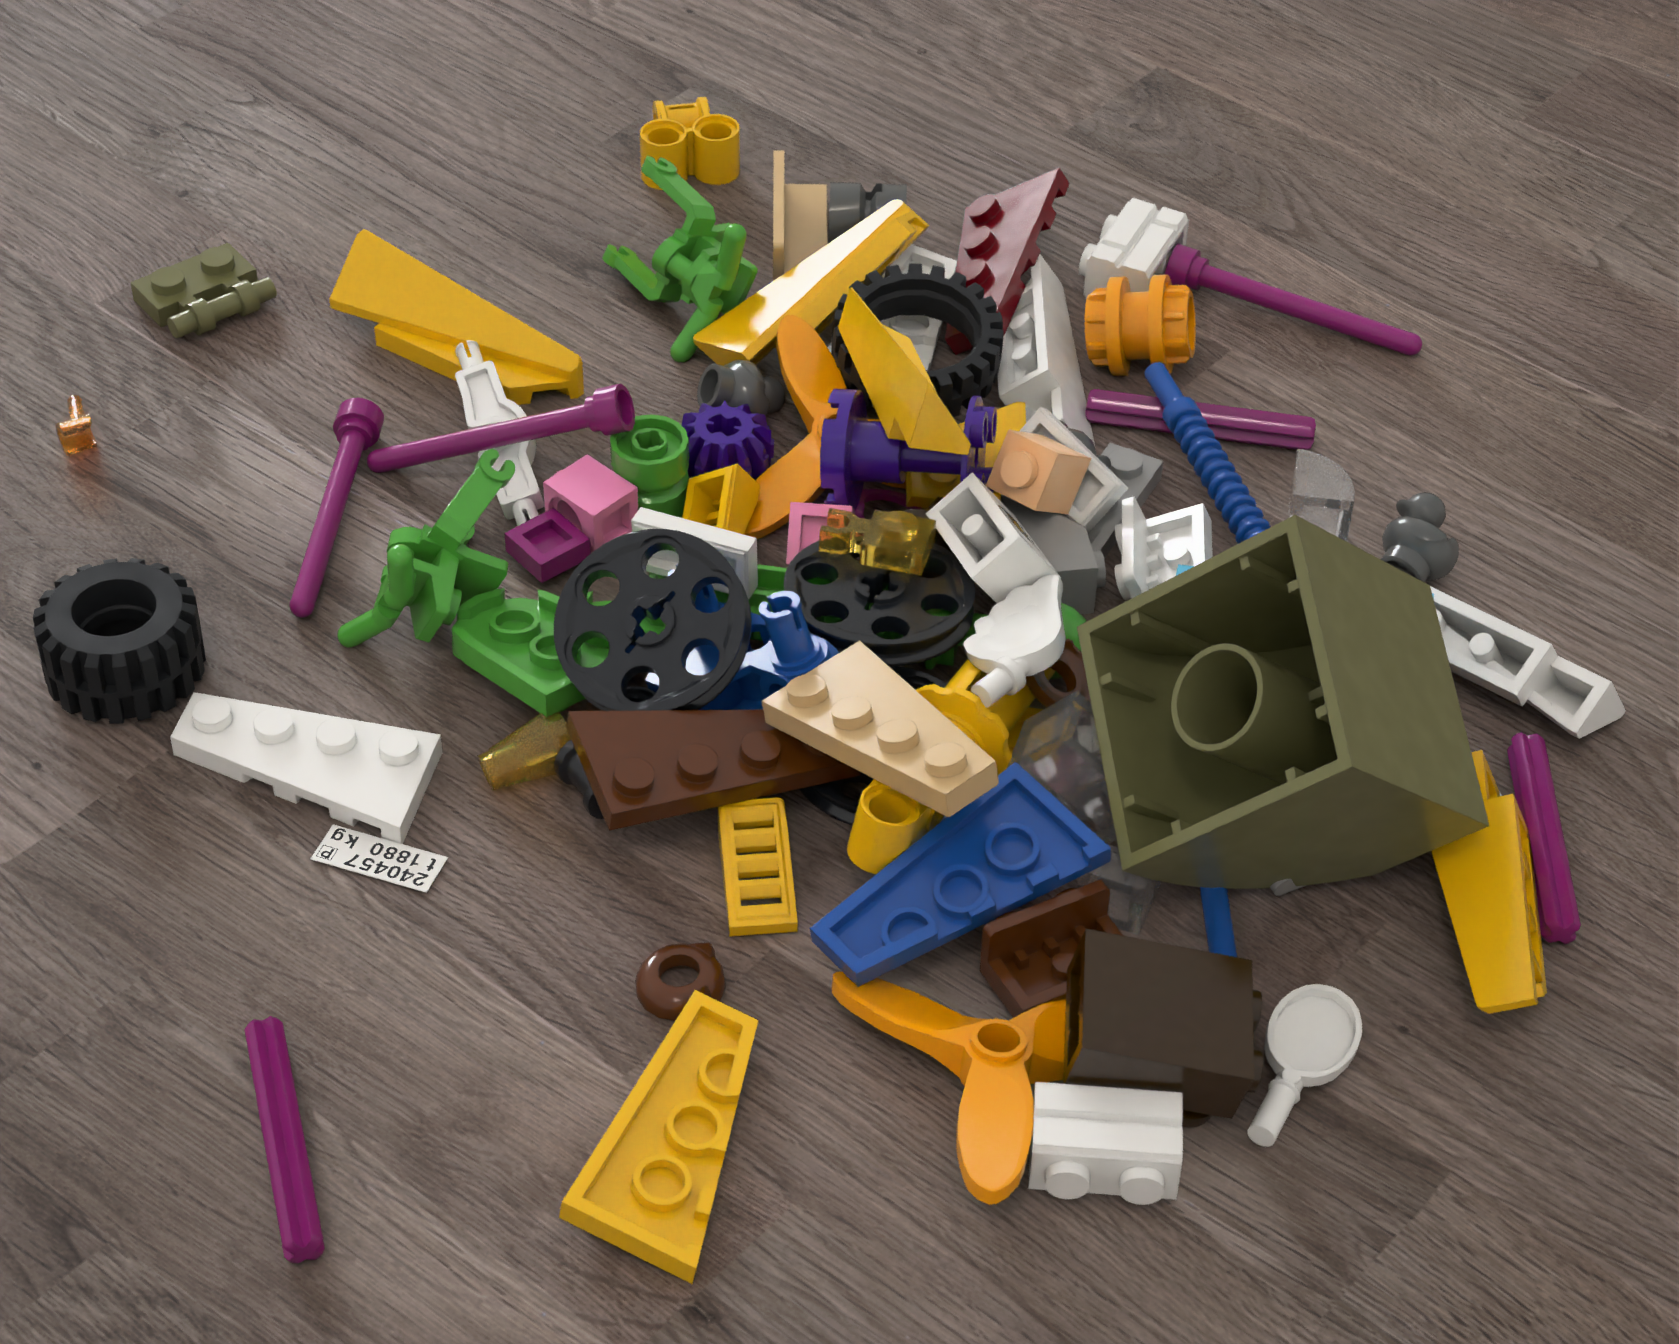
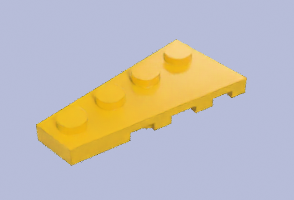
[559,990,758,1284]

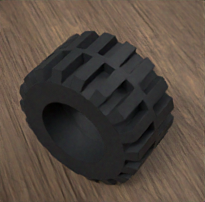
[33,558,206,724]

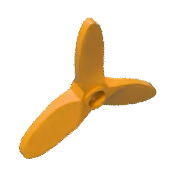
[744,315,906,539]
[831,972,1066,1205]

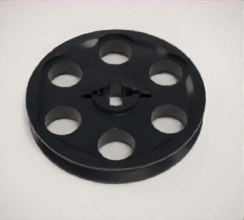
[554,529,752,711]
[783,530,975,667]

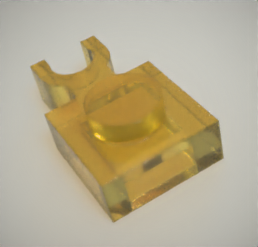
[819,508,936,575]

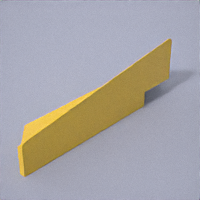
[693,200,929,366]
[329,229,584,405]
[838,287,971,455]
[1431,750,1547,1014]

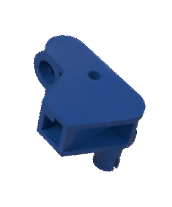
[645,564,839,710]

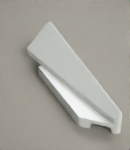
[998,254,1095,446]
[1430,586,1626,739]

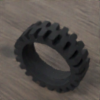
[831,264,1004,417]

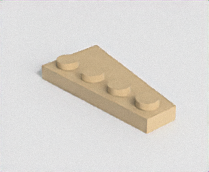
[762,640,999,817]

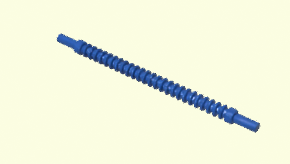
[1144,362,1271,544]

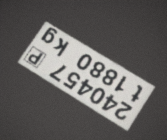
[311,824,448,893]

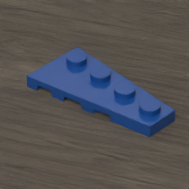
[810,761,1111,987]

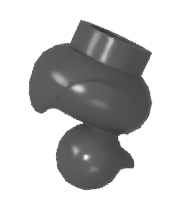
[697,360,785,416]
[1381,492,1459,582]

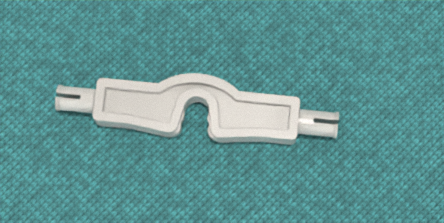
[455,340,544,526]

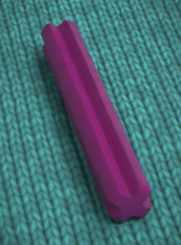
[1086,389,1316,451]
[1507,732,1581,944]
[244,1016,325,1264]

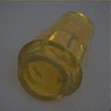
[477,712,571,791]

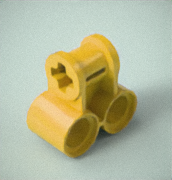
[640,97,740,190]

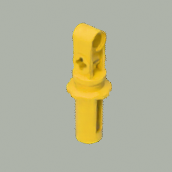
[847,659,1055,874]

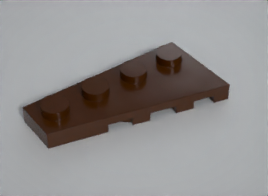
[566,710,861,831]

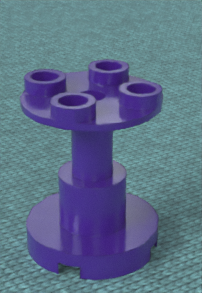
[820,389,997,510]

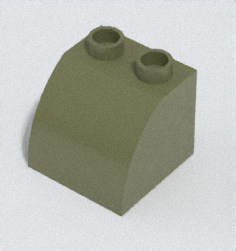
[1077,515,1489,889]

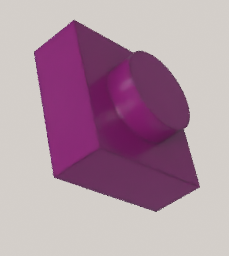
[504,508,591,583]

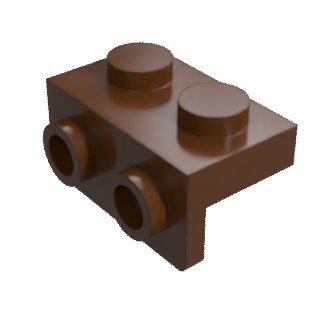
[980,880,1124,1018]

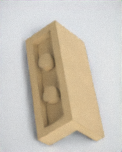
[773,150,828,281]

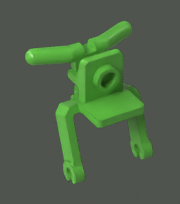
[602,156,758,362]
[337,449,515,648]

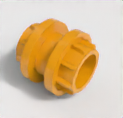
[1085,275,1196,376]

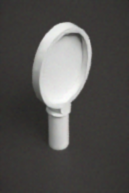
[1248,984,1362,1147]

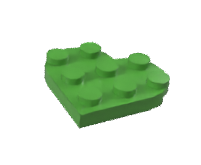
[451,588,665,717]

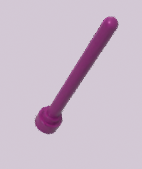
[1165,244,1422,356]
[367,383,635,473]
[290,398,384,618]

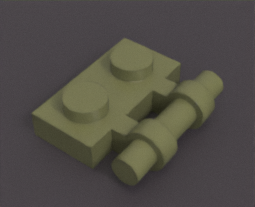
[131,243,277,338]

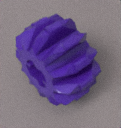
[681,400,774,480]

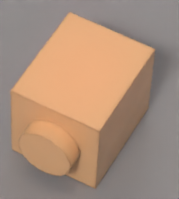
[986,430,1091,514]

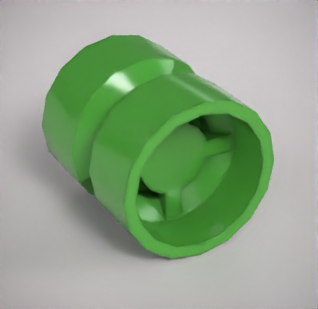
[610,414,689,518]

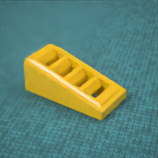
[682,464,760,534]
[718,797,798,937]

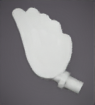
[963,574,1066,708]

